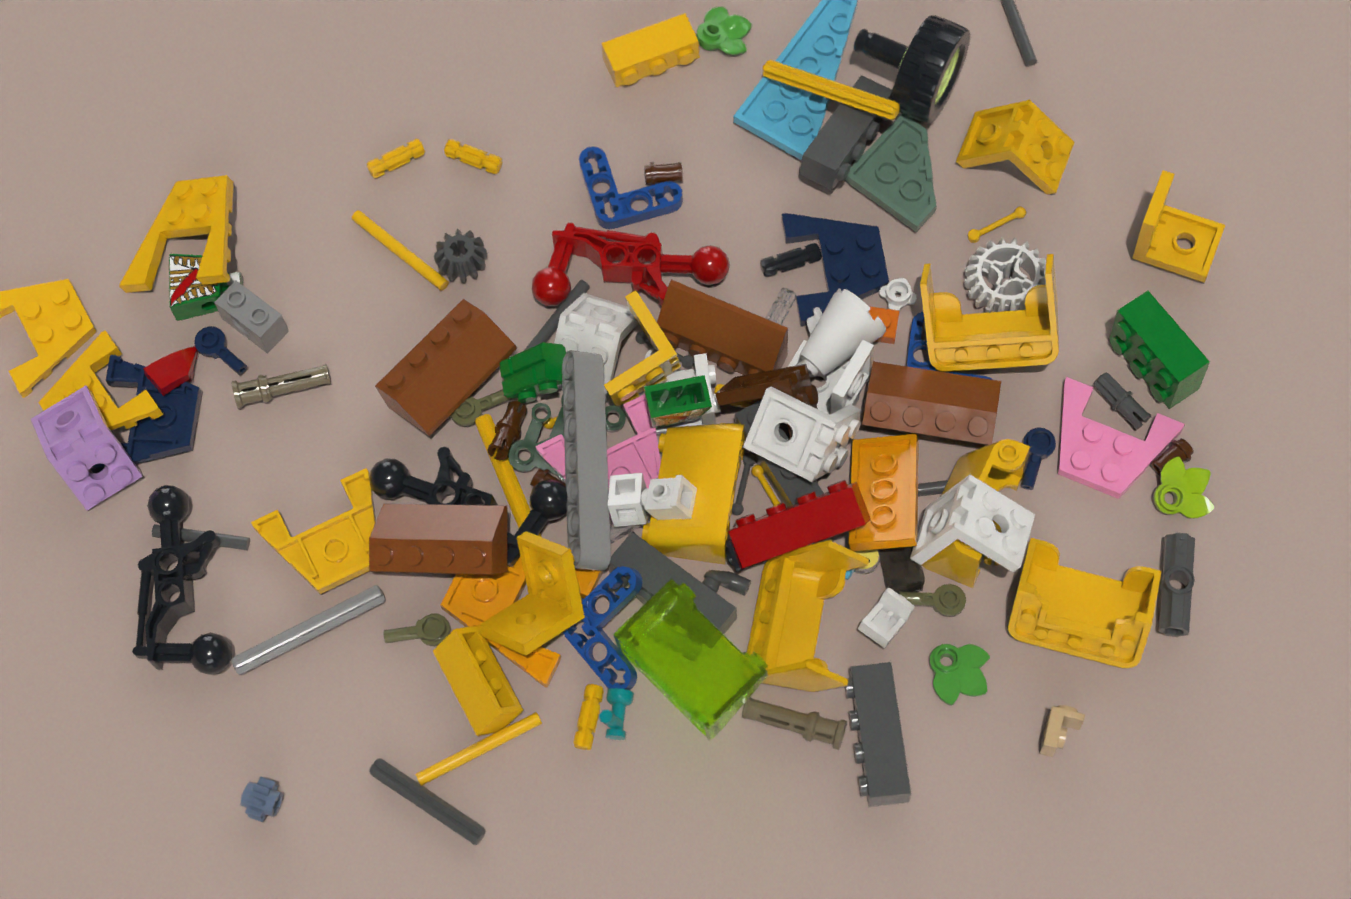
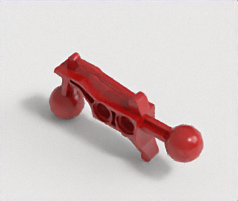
[531,222,730,306]

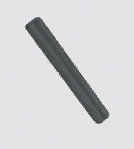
[369,758,486,845]

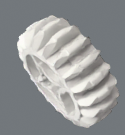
[964,237,1046,313]

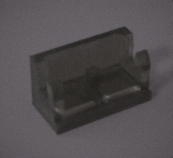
[877,546,925,594]

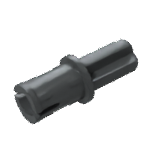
[1094,372,1151,430]

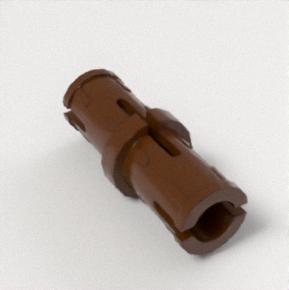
[487,401,528,460]

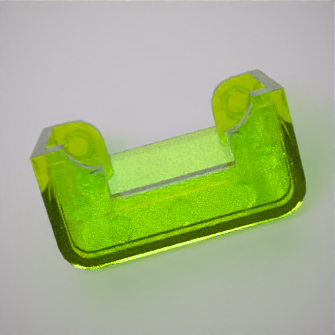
[613,578,768,741]

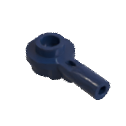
[194,326,247,375]
[1021,427,1056,490]

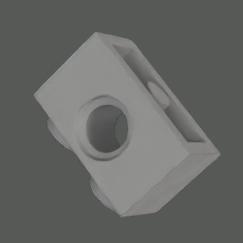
[214,280,289,354]

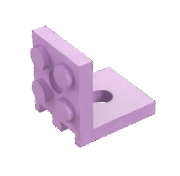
[31,386,143,510]

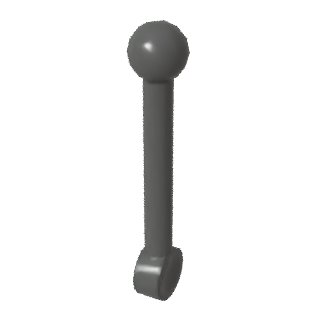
[635,331,694,369]
[732,453,755,515]

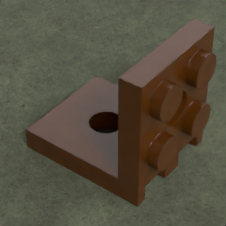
[715,364,818,438]

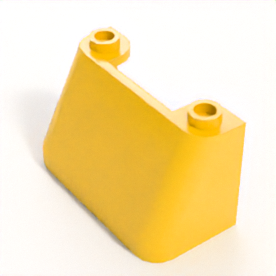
[642,423,745,565]
[922,439,1030,588]
[1008,538,1162,668]

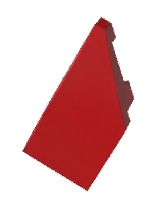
[143,346,198,396]

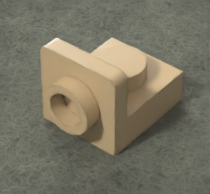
[1039,705,1085,757]

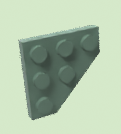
[845,113,937,232]

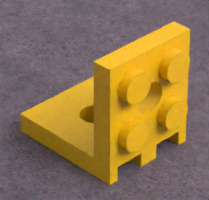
[956,100,1075,194]
[1132,170,1225,283]
[604,290,681,407]
[479,531,585,656]

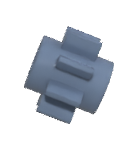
[241,777,283,822]

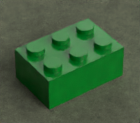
[1109,290,1210,409]

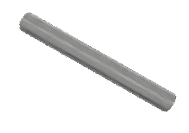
[231,585,385,675]

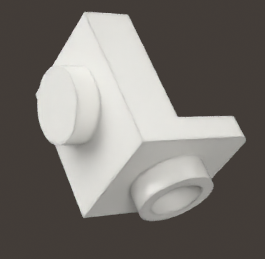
[858,588,915,649]

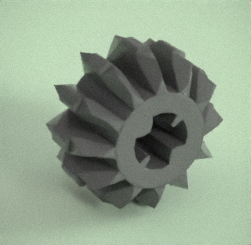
[434,228,488,283]

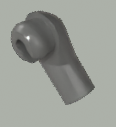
[702,570,751,595]

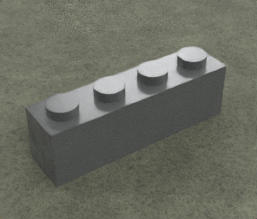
[800,75,893,190]
[735,399,824,507]
[608,532,737,649]
[845,662,911,807]

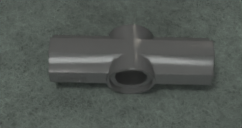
[1159,533,1195,637]

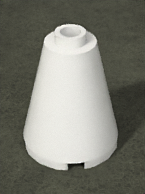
[799,288,886,377]

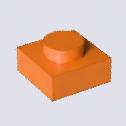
[868,306,899,344]

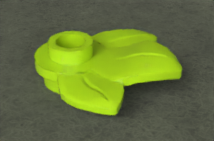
[1153,456,1214,519]

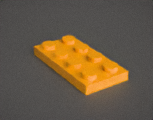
[849,434,919,551]

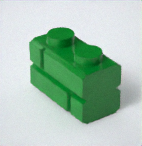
[499,342,566,403]

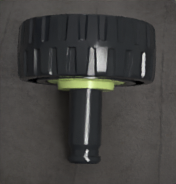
[854,15,970,123]

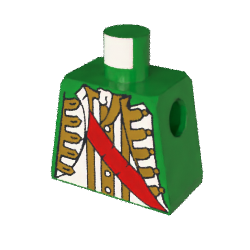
[169,254,243,321]
[644,375,712,428]

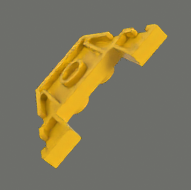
[0,279,97,398]
[38,330,163,430]
[251,468,375,594]

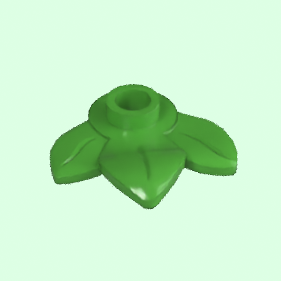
[696,7,752,55]
[930,644,990,705]

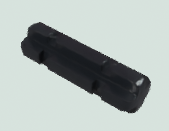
[760,243,821,277]

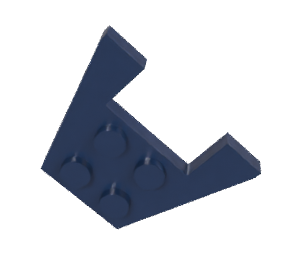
[782,213,889,327]
[90,355,202,473]

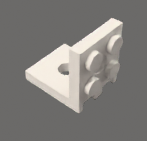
[554,293,638,402]
[788,339,874,415]
[743,387,861,482]
[910,474,1035,572]

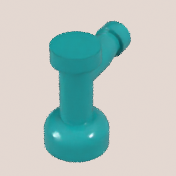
[599,688,634,740]

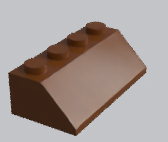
[657,279,788,375]
[375,299,517,436]
[862,361,1001,445]
[369,504,507,575]

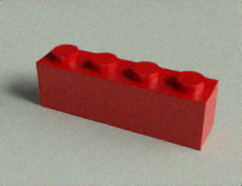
[728,480,871,568]

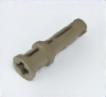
[232,364,331,409]
[742,697,847,750]

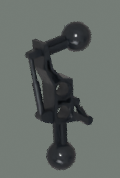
[369,447,568,567]
[132,485,232,675]

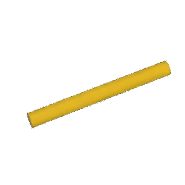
[351,210,449,291]
[415,712,542,786]

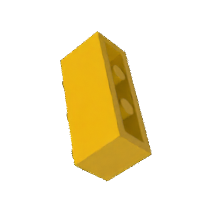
[601,13,700,88]
[433,626,523,736]

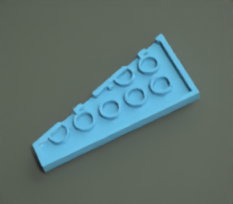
[733,0,858,161]

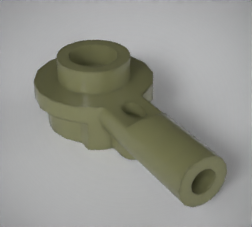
[451,389,512,427]
[899,584,966,617]
[384,613,451,646]

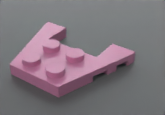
[1058,377,1185,499]
[536,394,661,519]

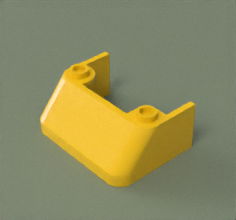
[920,254,1059,372]
[744,540,869,692]

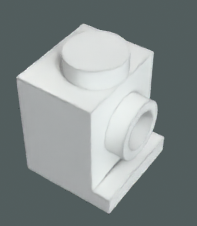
[608,473,647,527]
[641,475,697,520]

